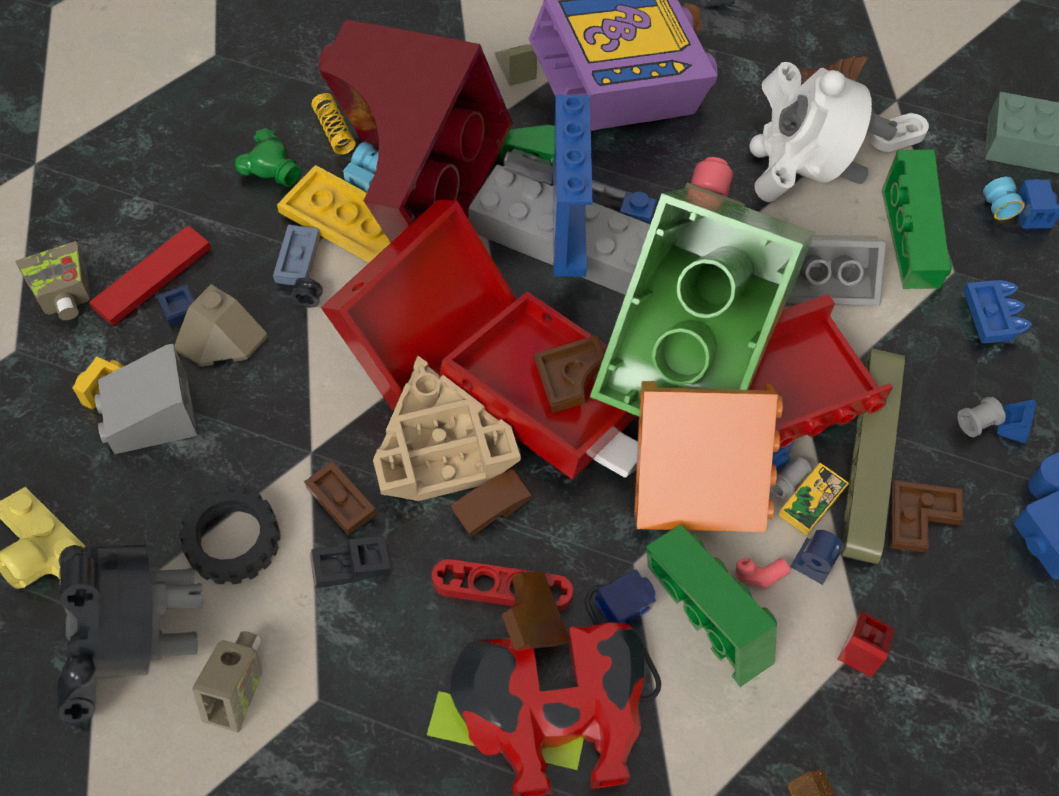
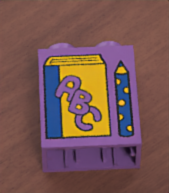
[529,0,717,130]

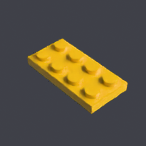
[277,165,390,263]

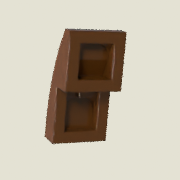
[451,468,534,536]

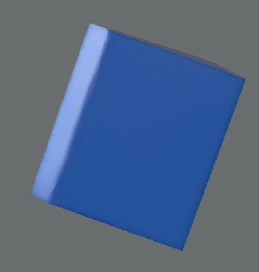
[997,399,1037,444]

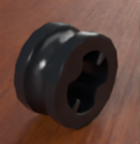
[291,278,323,308]

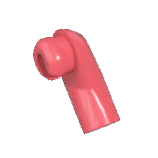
[736,558,791,589]

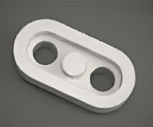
[870,113,929,152]

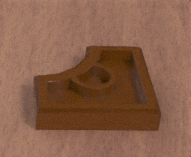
[533,335,605,413]
[502,571,570,651]

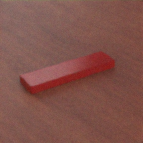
[89,225,211,326]

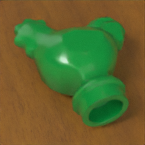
[235,128,301,187]

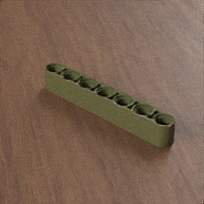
[840,348,905,564]

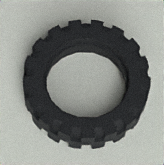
[179,486,281,585]

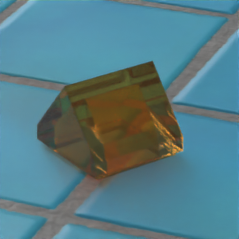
[787,770,835,796]

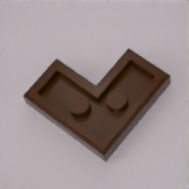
[889,480,963,553]

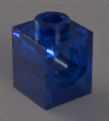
[594,569,656,624]

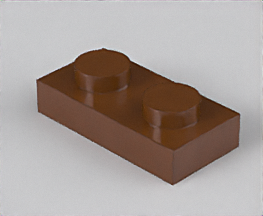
[304,461,377,536]

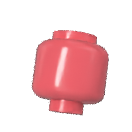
[691,157,734,197]

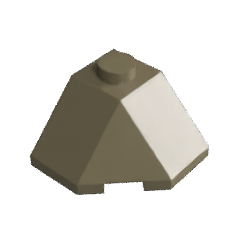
[174,284,268,367]

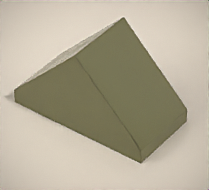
[495,44,537,86]

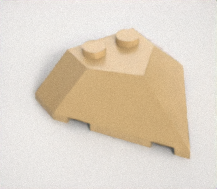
[373,356,521,501]

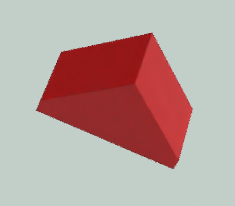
[837,611,895,677]

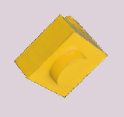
[72,357,124,410]

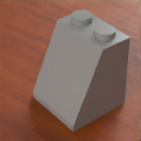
[95,344,197,454]

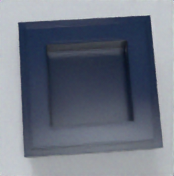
[157,284,195,326]

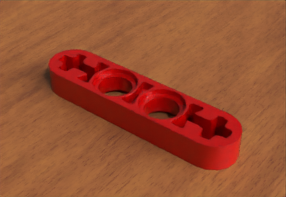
[432,559,573,612]

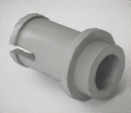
[770,456,812,499]

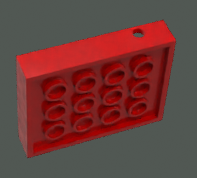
[321,200,516,411]
[440,291,637,479]

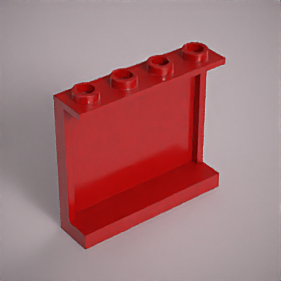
[749,294,893,448]

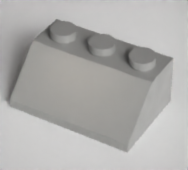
[787,235,886,305]

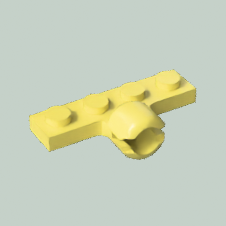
[0,487,86,589]

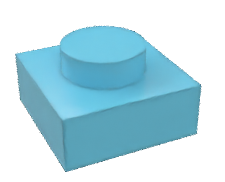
[343,162,374,193]

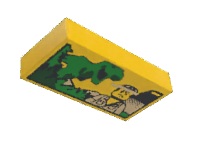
[778,463,849,536]

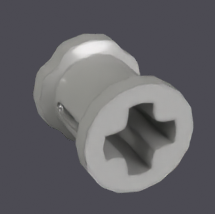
[957,397,1006,437]

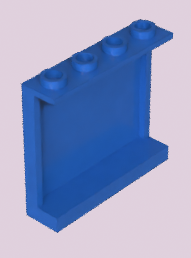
[553,94,593,277]

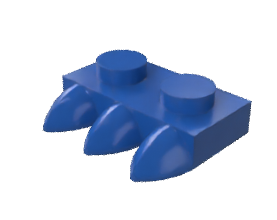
[963,280,1032,344]

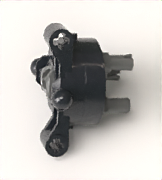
[57,544,203,723]

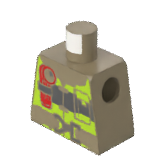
[15,241,90,320]
[192,631,261,732]

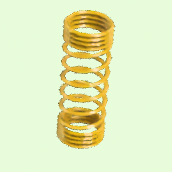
[312,93,356,154]

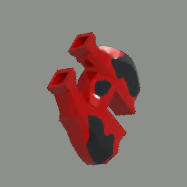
[450,622,645,796]

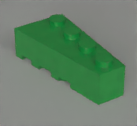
[881,149,952,289]
[646,524,777,687]

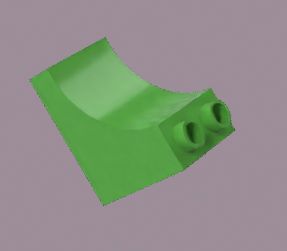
[590,187,815,416]

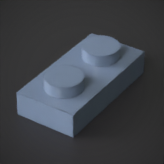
[273,225,320,285]

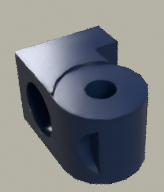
[791,530,844,585]

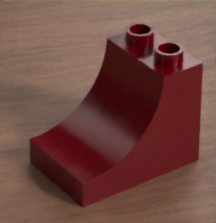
[319,19,513,243]

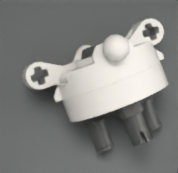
[750,62,897,202]

